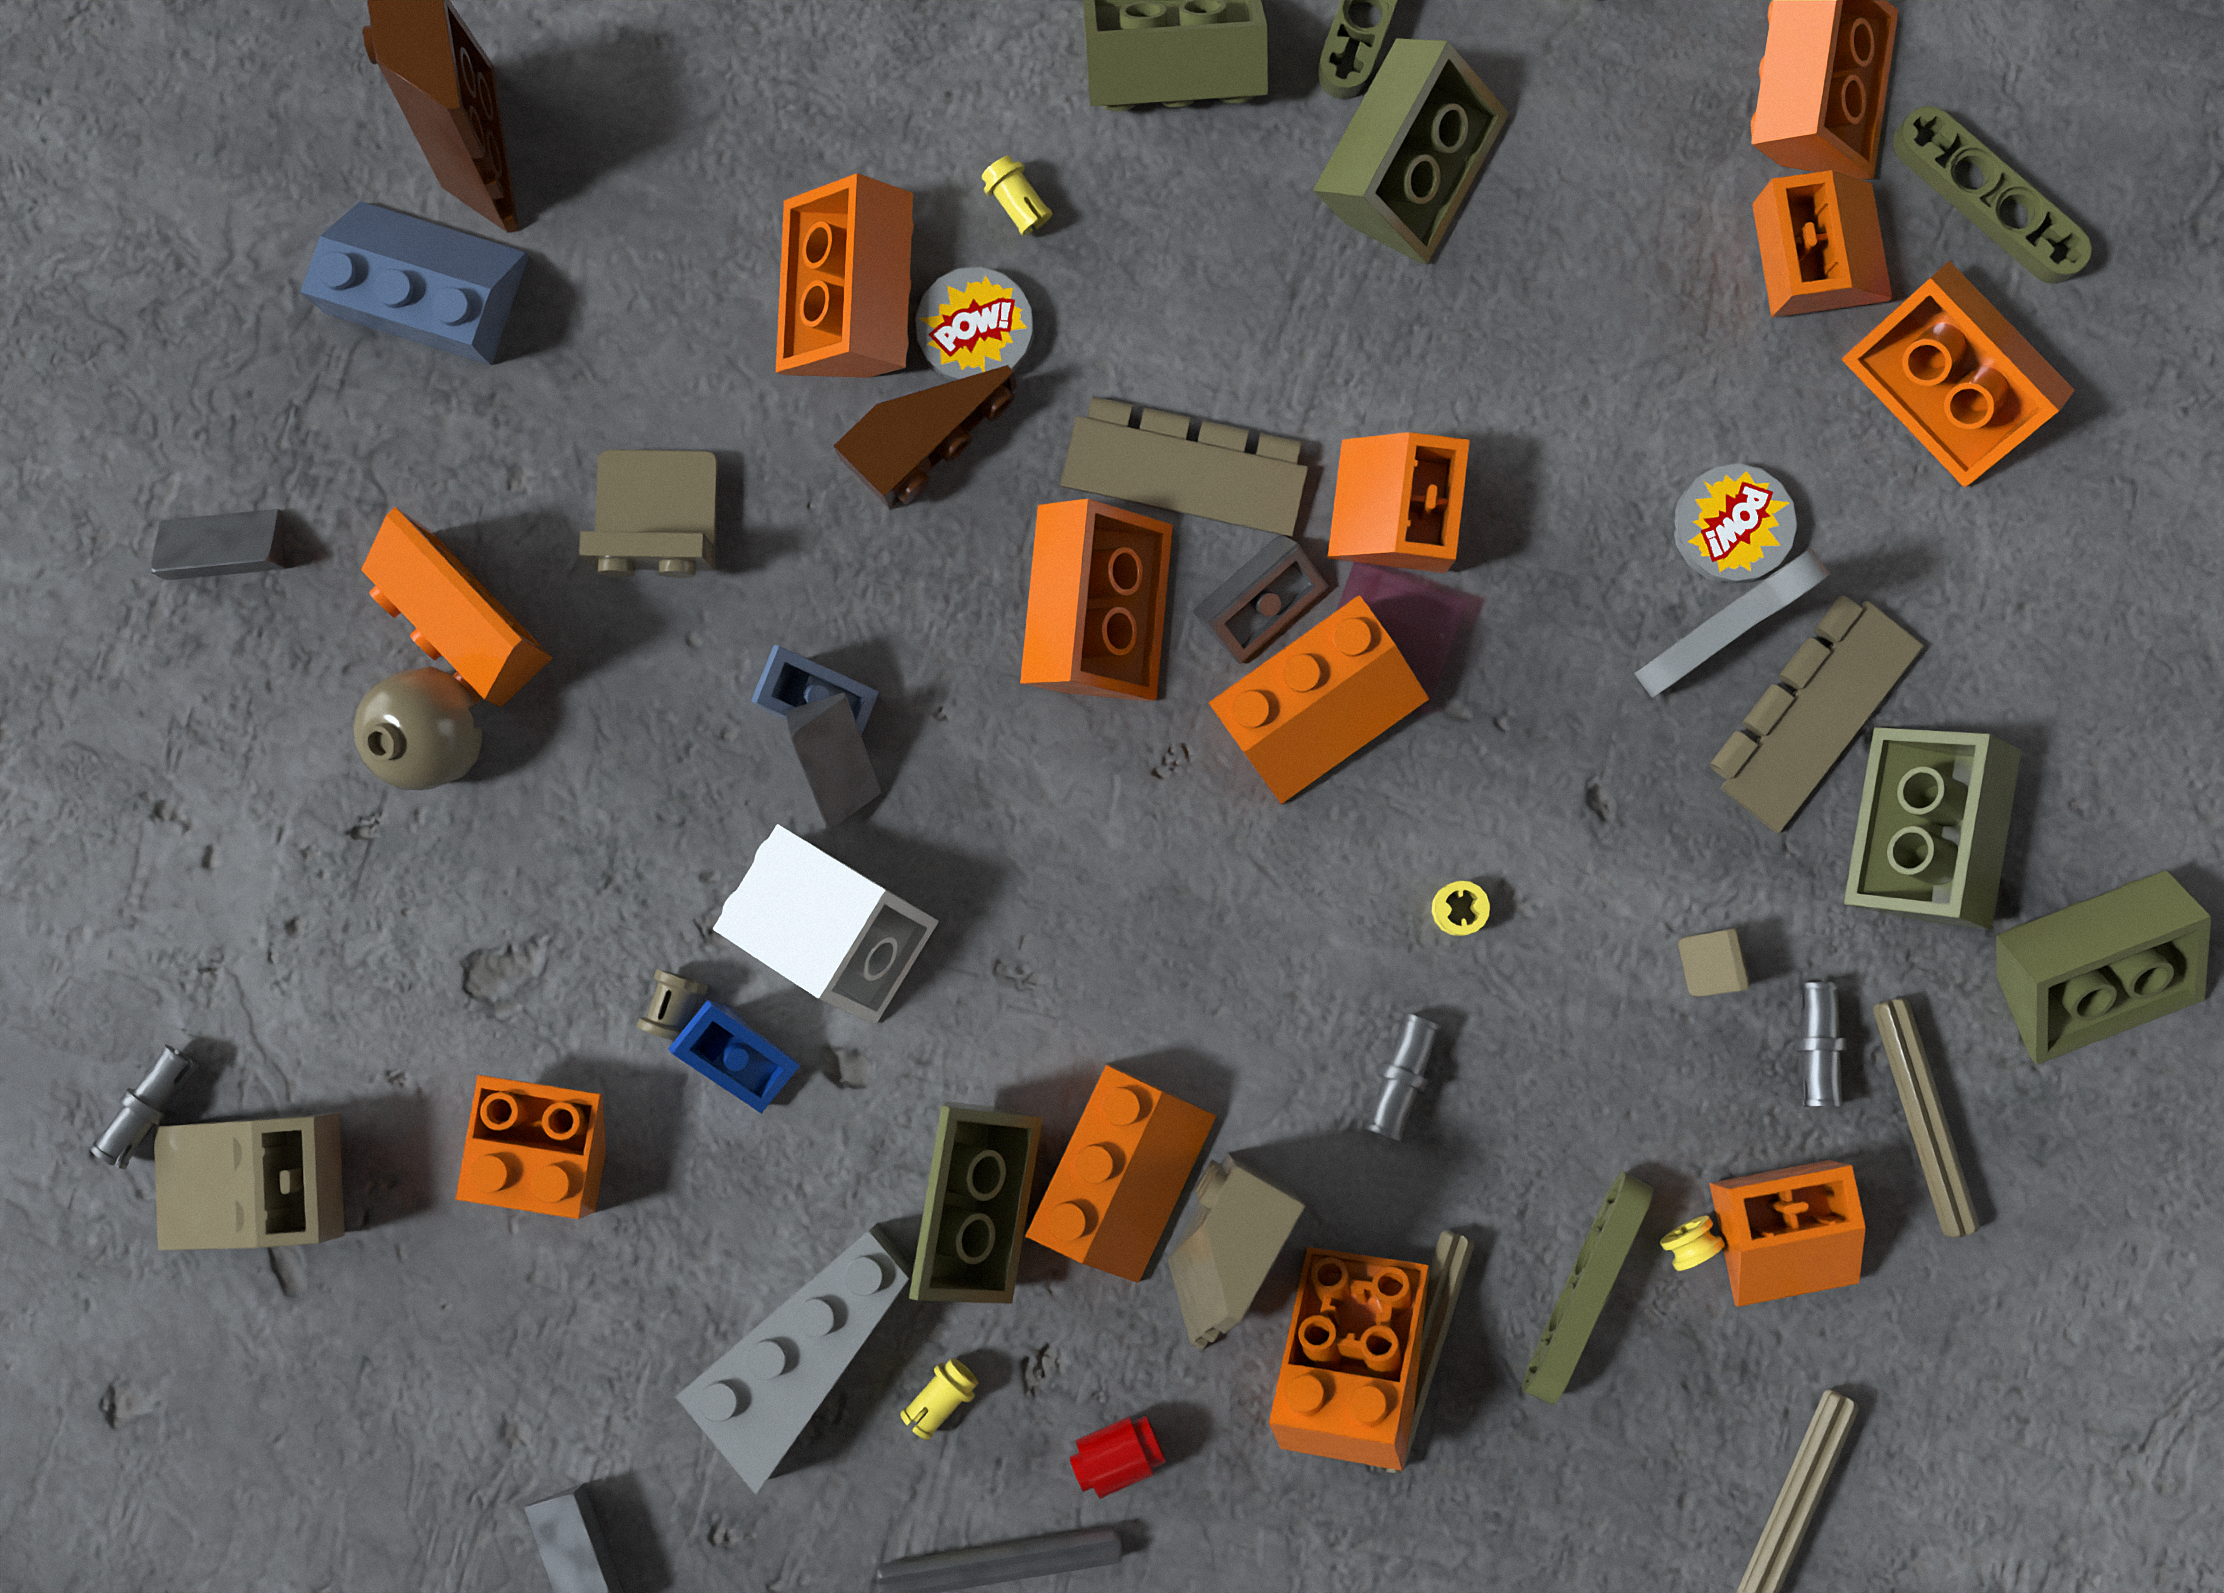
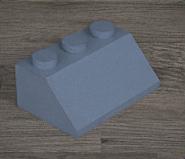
[300,201,529,365]

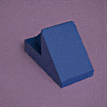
[668,1000,800,1114]

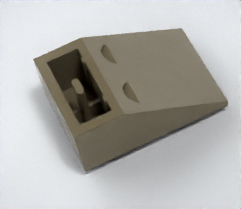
[154,1113,345,1250]

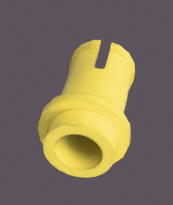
[981,155,1053,236]
[900,1358,978,1440]

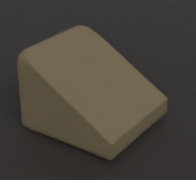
[1678,928,1751,997]

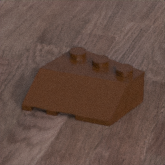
[363,0,519,233]

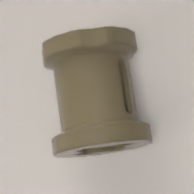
[636,969,709,1041]

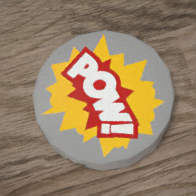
[915,266,1034,381]
[1674,463,1797,584]

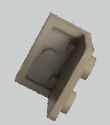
[579,450,719,578]

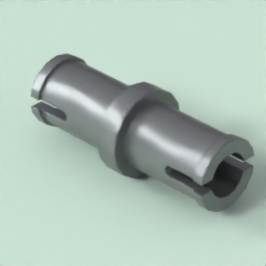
[1795,982,1847,1107]
[1364,1013,1441,1143]
[90,1044,200,1169]

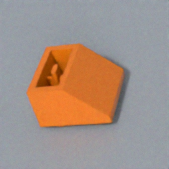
[1752,170,1892,318]
[1327,432,1470,573]
[455,1075,606,1219]
[1709,1160,1866,1307]

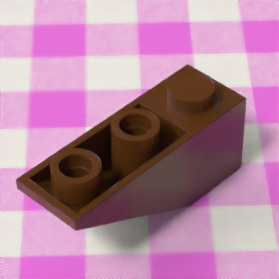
[834,365,1017,509]

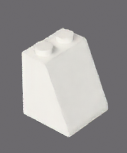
[713,824,939,1025]

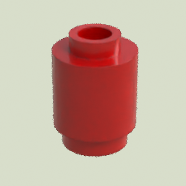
[1069,1415,1166,1499]

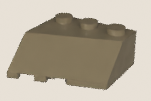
[1168,1153,1305,1350]

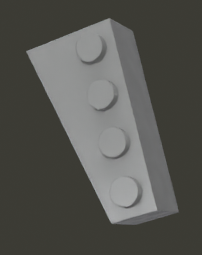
[675,1223,914,1495]

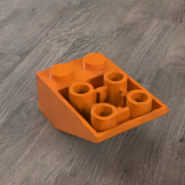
[1269,1247,1429,1471]

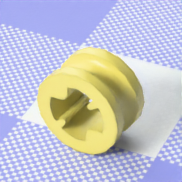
[1431,881,1490,936]
[1660,1215,1725,1271]

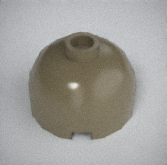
[353,667,483,791]

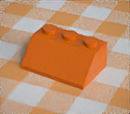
[1751,0,1899,180]
[776,173,914,378]
[1841,261,2075,488]
[1020,498,1173,701]
[361,507,553,707]
[1208,595,1429,805]
[1026,1063,1217,1283]

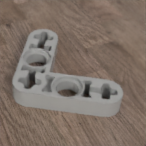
[1634,548,1831,698]

